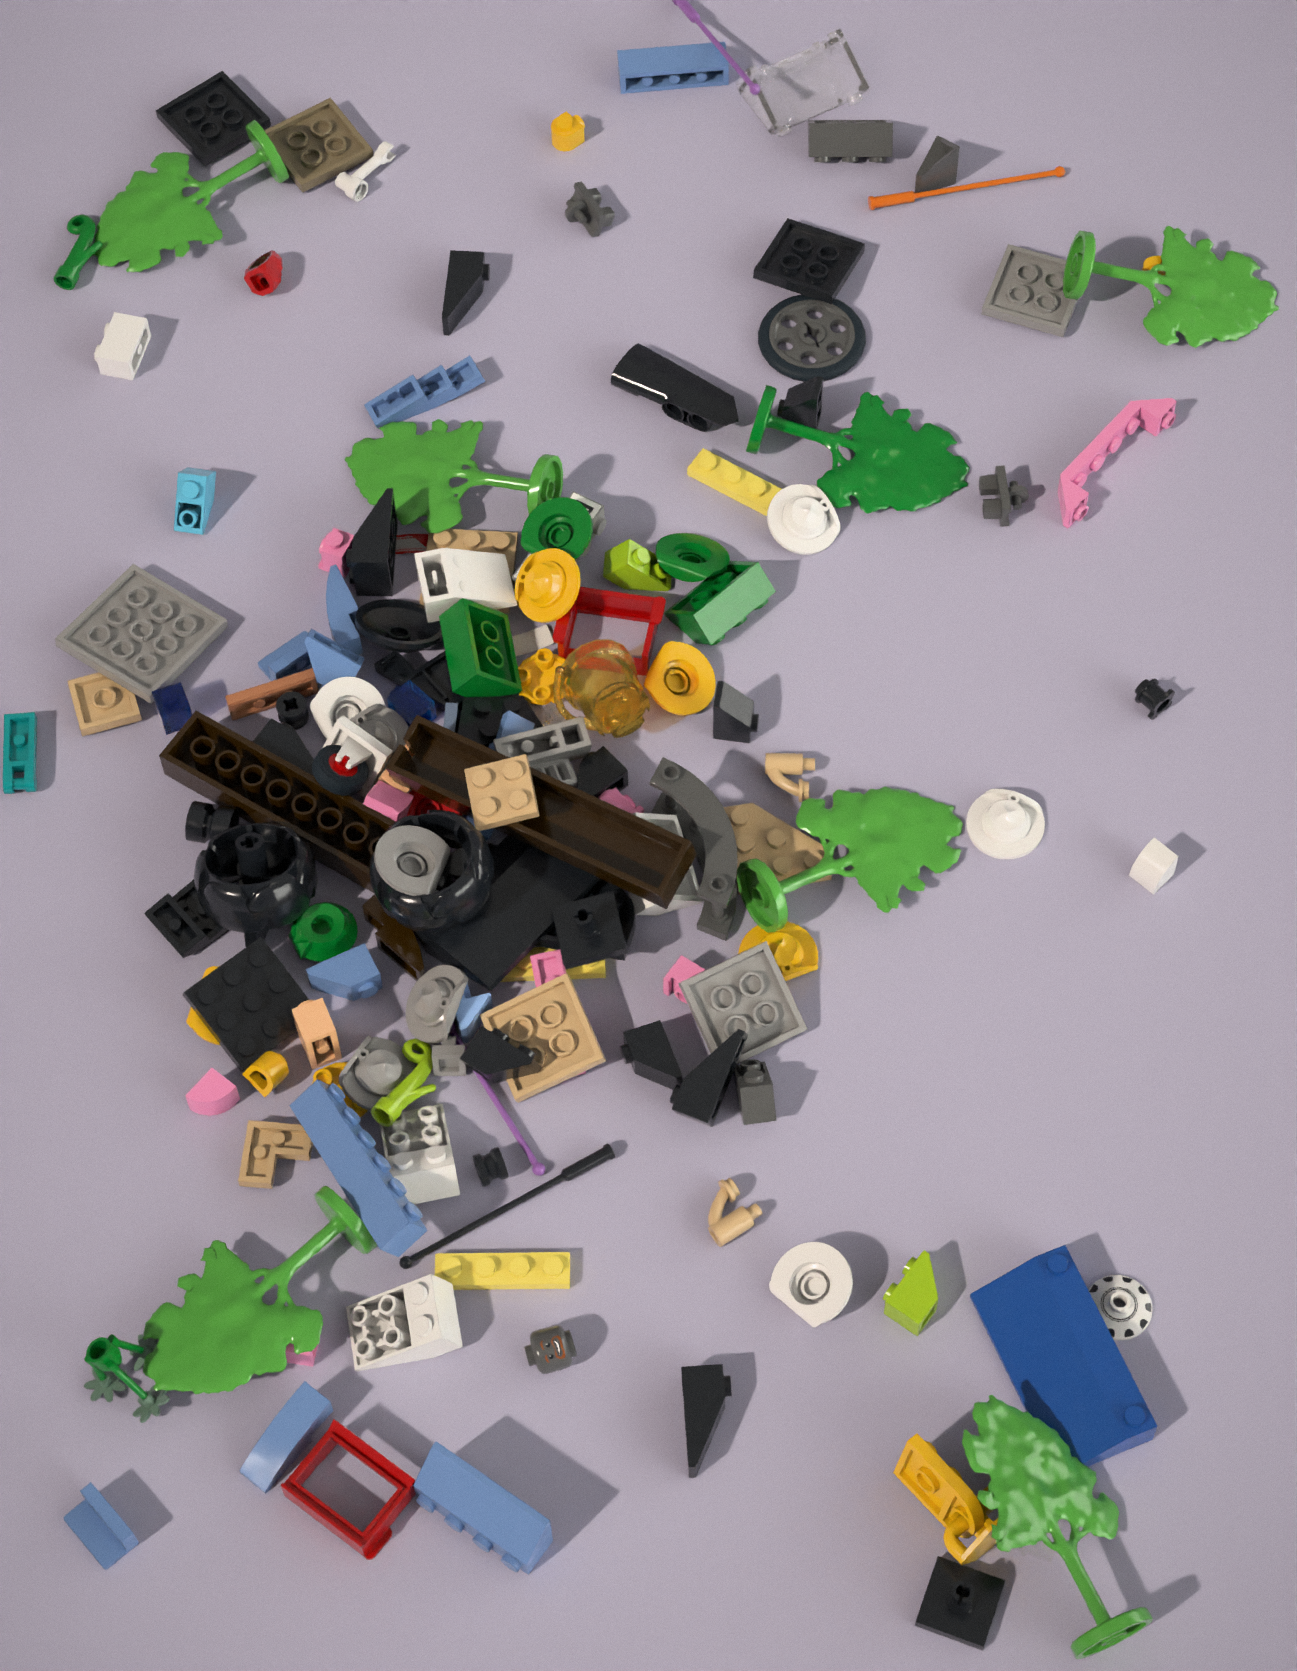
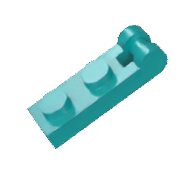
[3,712,37,794]

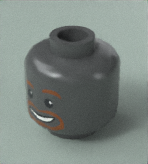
[524,1324,577,1374]

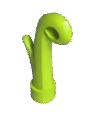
[371,1038,436,1127]

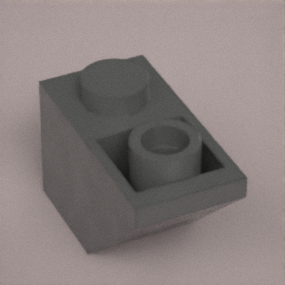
[734,1059,776,1125]

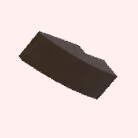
[362,894,425,982]

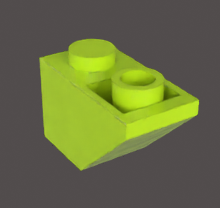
[603,539,672,591]
[883,1250,939,1336]

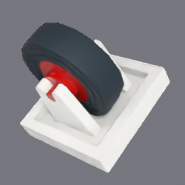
[312,715,393,798]

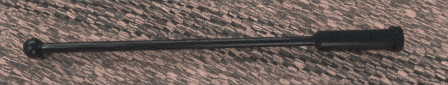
[399,1143,615,1269]

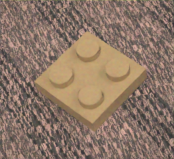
[67,672,142,737]
[464,754,540,831]

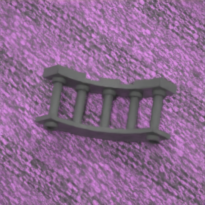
[650,757,738,941]

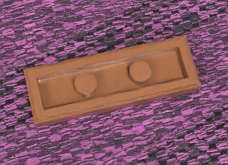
[225,668,319,721]

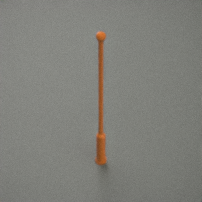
[868,166,1065,210]

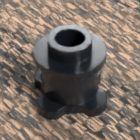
[1135,678,1175,720]

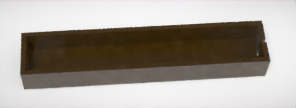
[386,715,697,909]

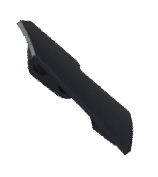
[611,343,739,432]

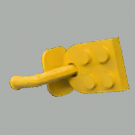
[893,1433,998,1565]

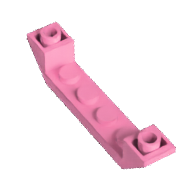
[1057,398,1177,528]

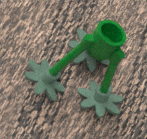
[84,1334,170,1423]

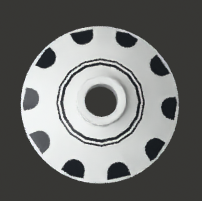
[1089,1275,1152,1341]

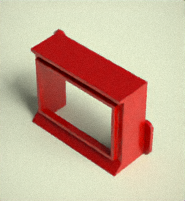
[553,587,666,676]
[280,1419,416,1560]

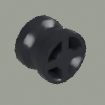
[276,691,309,730]
[472,1147,509,1187]

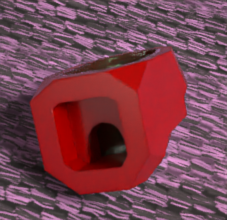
[244,250,283,296]

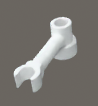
[335,141,396,202]

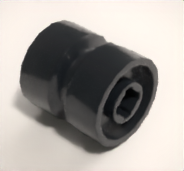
[185,801,239,844]

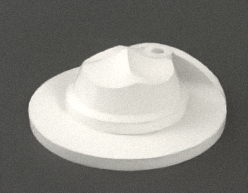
[767,484,840,555]
[310,677,386,740]
[966,789,1045,859]
[769,1242,853,1328]

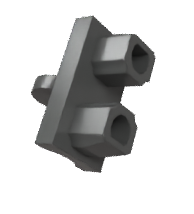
[565,182,615,237]
[979,465,1029,527]

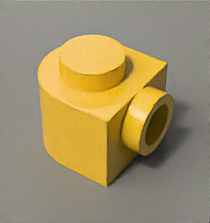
[551,111,585,151]
[242,1051,289,1097]

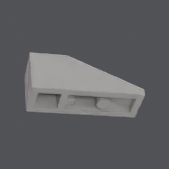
[493,716,592,765]

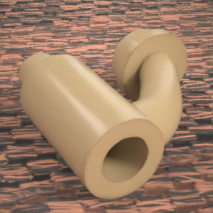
[765,753,815,802]
[708,1178,763,1247]

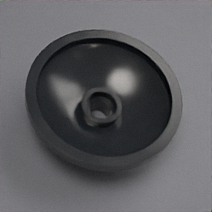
[355,599,443,653]

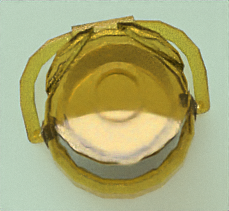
[553,639,650,738]

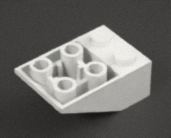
[414,548,517,623]
[380,1104,460,1204]
[346,1274,463,1371]

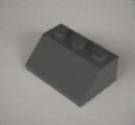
[808,120,893,162]

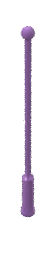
[672,0,760,95]
[449,1021,545,1176]

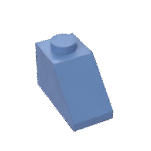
[304,628,365,687]
[306,943,383,1001]

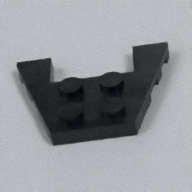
[374,651,464,711]
[457,696,544,747]

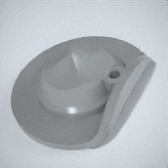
[349,704,409,779]
[374,825,450,896]
[406,965,469,1044]
[339,1036,416,1111]

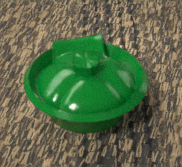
[288,902,358,962]

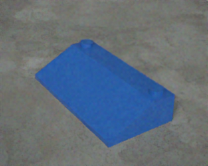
[970,1245,1158,1467]

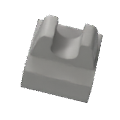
[432,1036,467,1076]

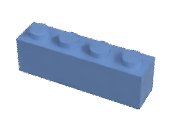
[617,42,729,94]

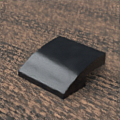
[144,879,229,958]

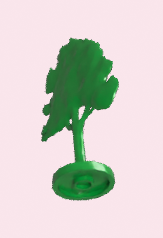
[746,385,970,514]

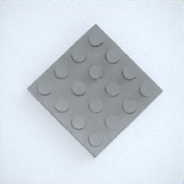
[55,564,228,704]

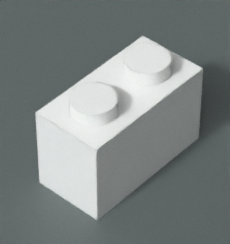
[94,312,151,380]

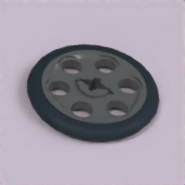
[758,294,866,382]

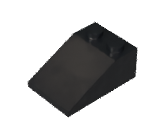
[346,488,398,596]

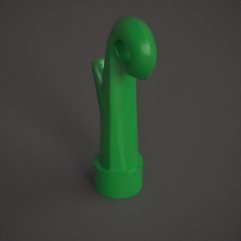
[53,214,103,290]

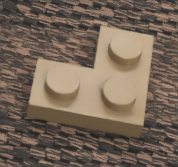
[238,1120,313,1189]

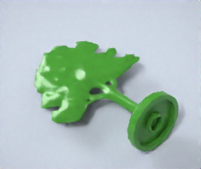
[92,120,289,272]
[1063,226,1279,348]
[344,419,563,533]
[737,786,963,933]
[142,1186,377,1394]
[962,1395,1153,1659]

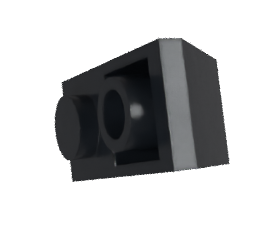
[460,1026,542,1084]

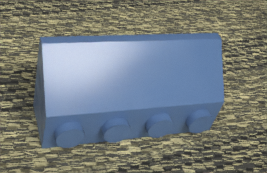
[413,1441,553,1575]

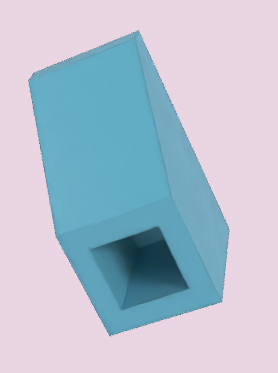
[174,467,216,535]

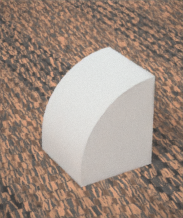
[1129,838,1179,895]

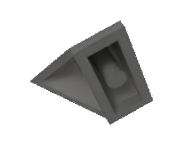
[915,136,960,193]

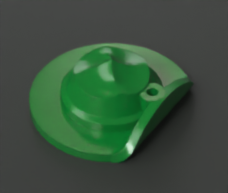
[521,497,593,560]
[655,533,730,582]

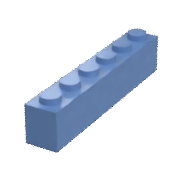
[289,1079,428,1257]

